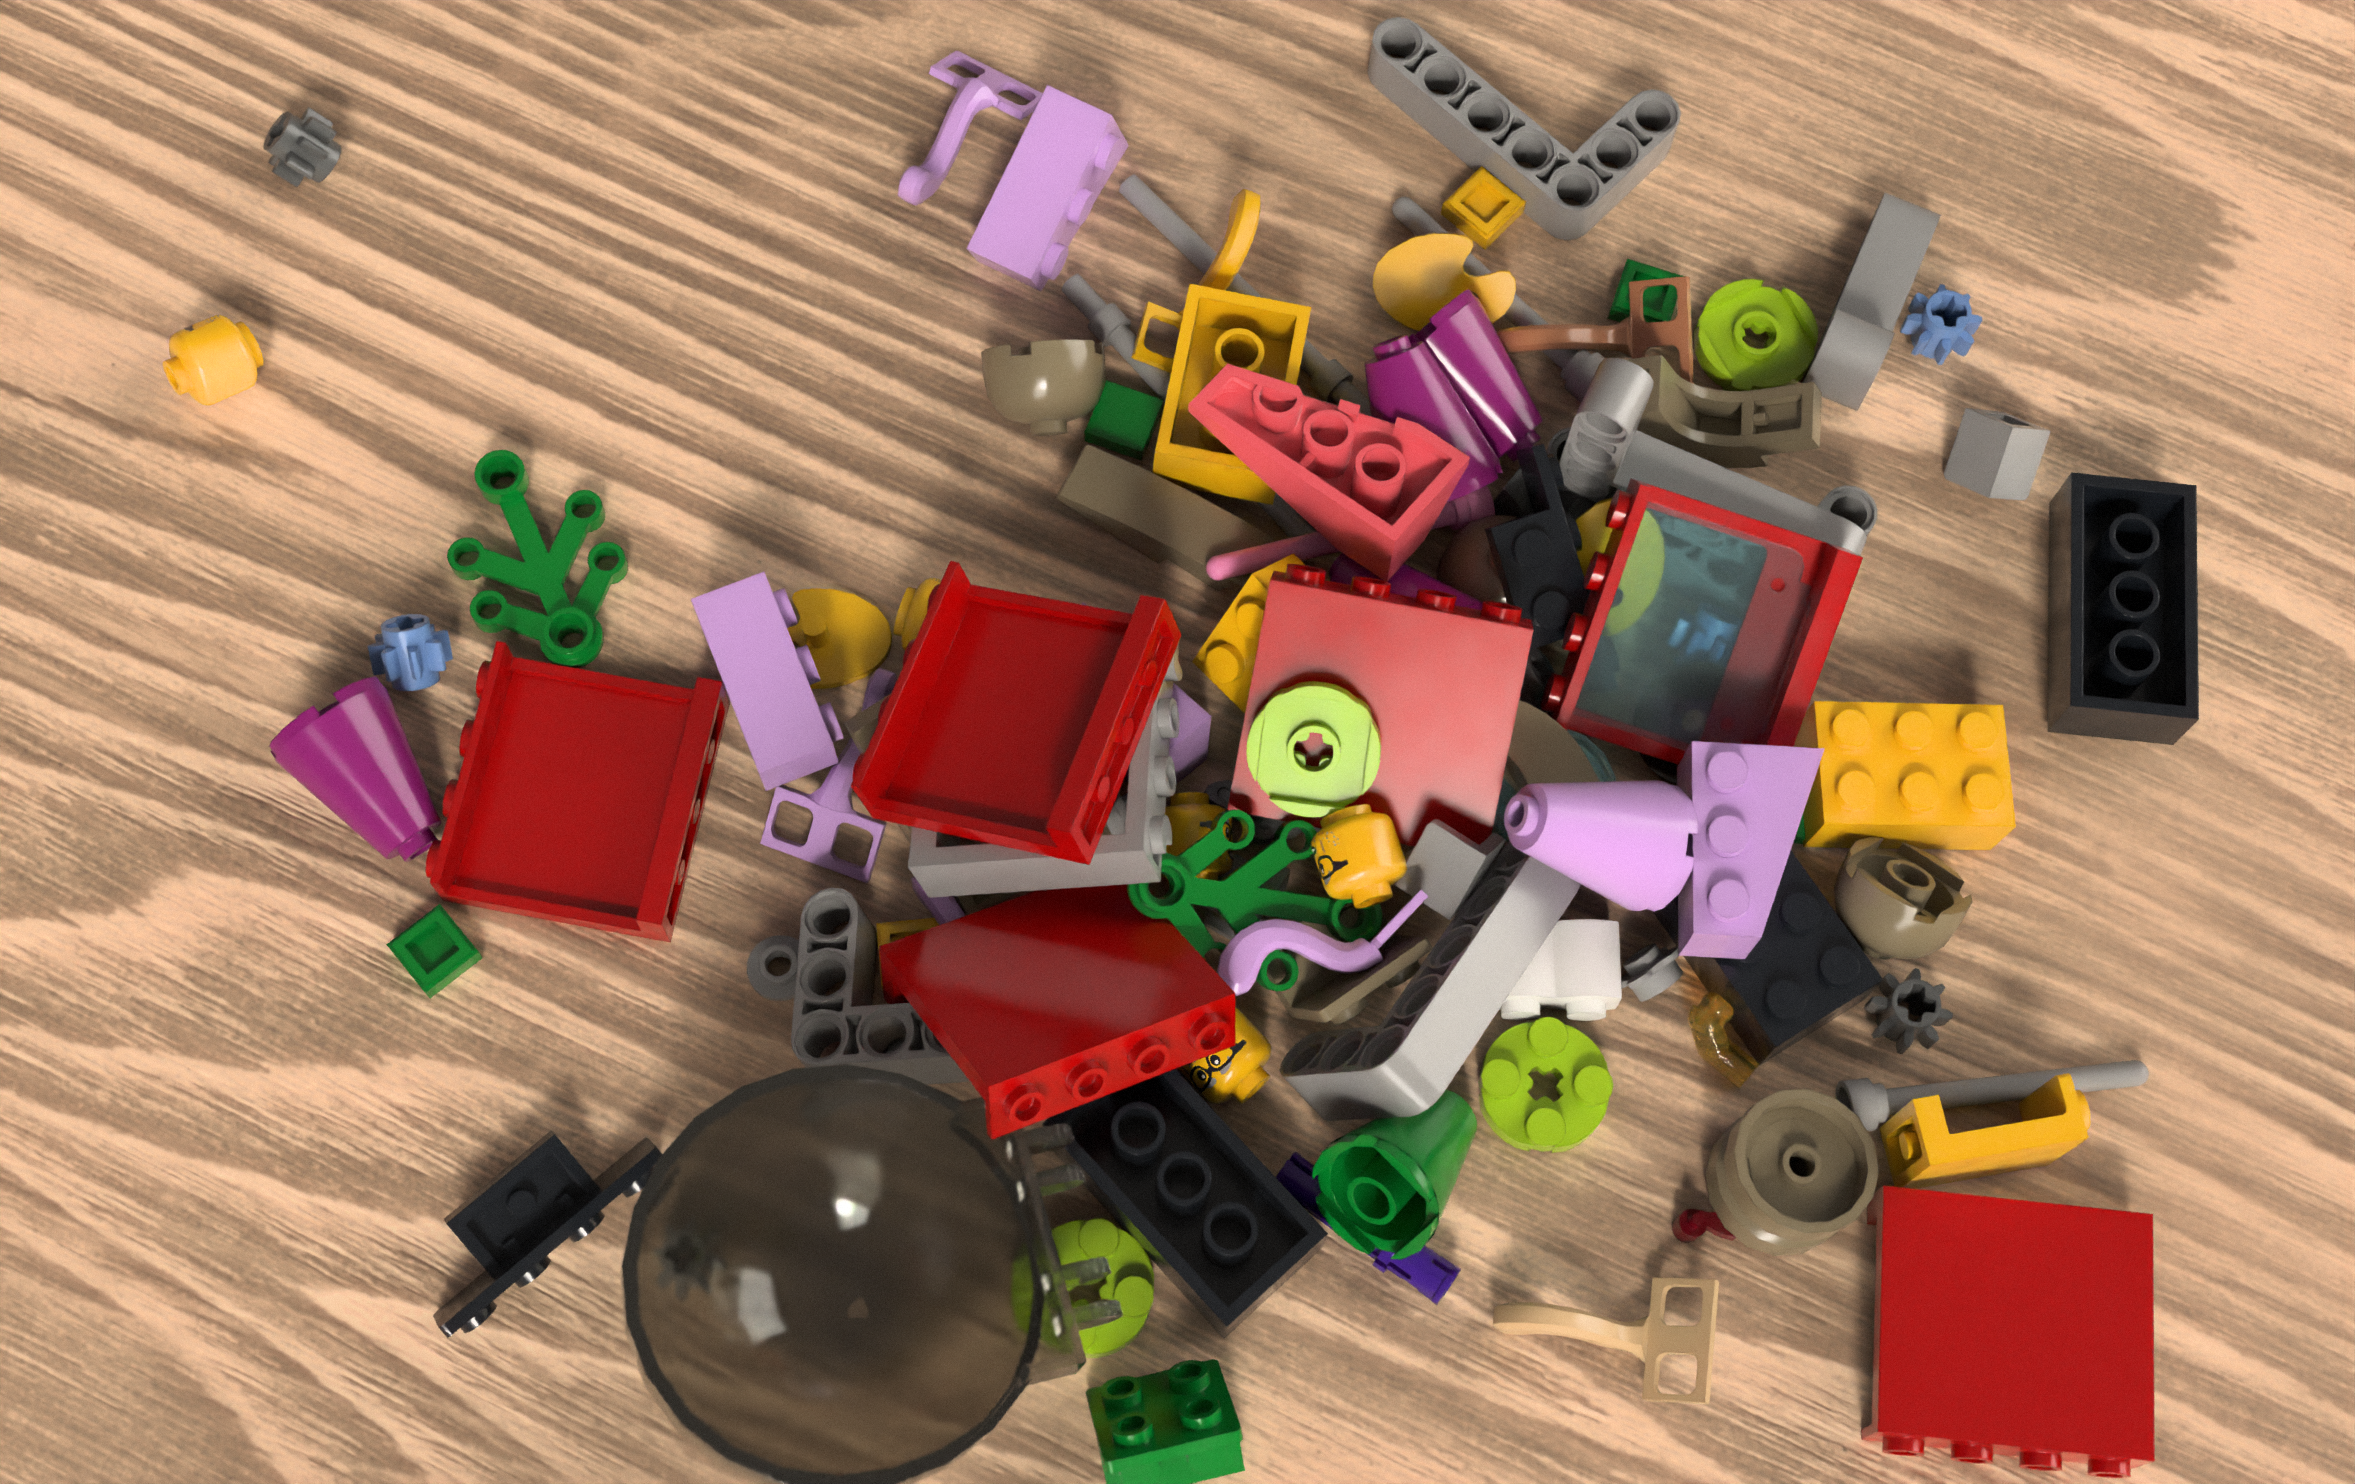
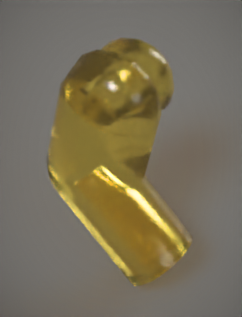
[1687,992,1760,1089]

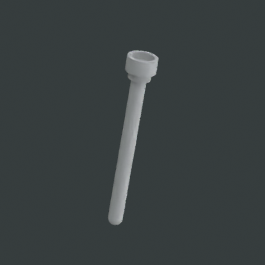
[1392,197,1605,403]
[1836,1060,2149,1131]

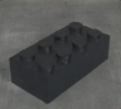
[2048,472,2199,745]
[1652,851,1883,1066]
[1042,1069,1328,1339]

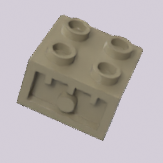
[1267,897,1433,1025]

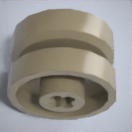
[1705,1089,1879,1256]

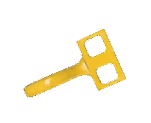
[1131,189,1261,373]

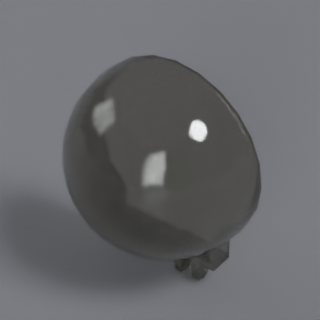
[620,1064,1123,1484]

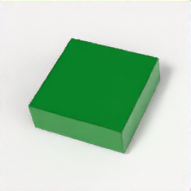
[1607,259,1683,323]
[1085,380,1164,461]
[386,904,483,998]

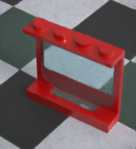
[1541,478,1863,765]

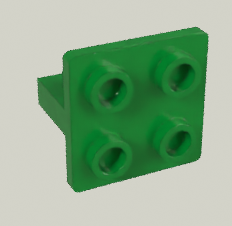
[1086,1359,1245,1484]

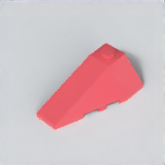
[1188,364,1470,582]

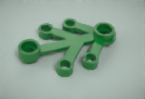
[447,450,628,668]
[1127,810,1383,992]

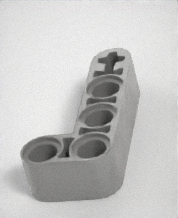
[1802,193,1941,411]

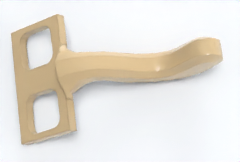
[1493,1278,1719,1405]

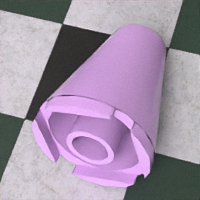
[1504,780,1698,911]

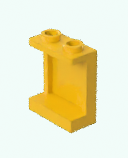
[1879,1073,2090,1189]

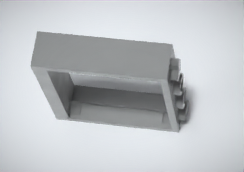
[908,643,1183,898]

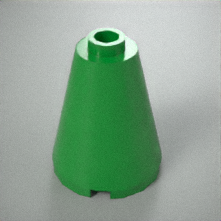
[1312,1089,1477,1259]

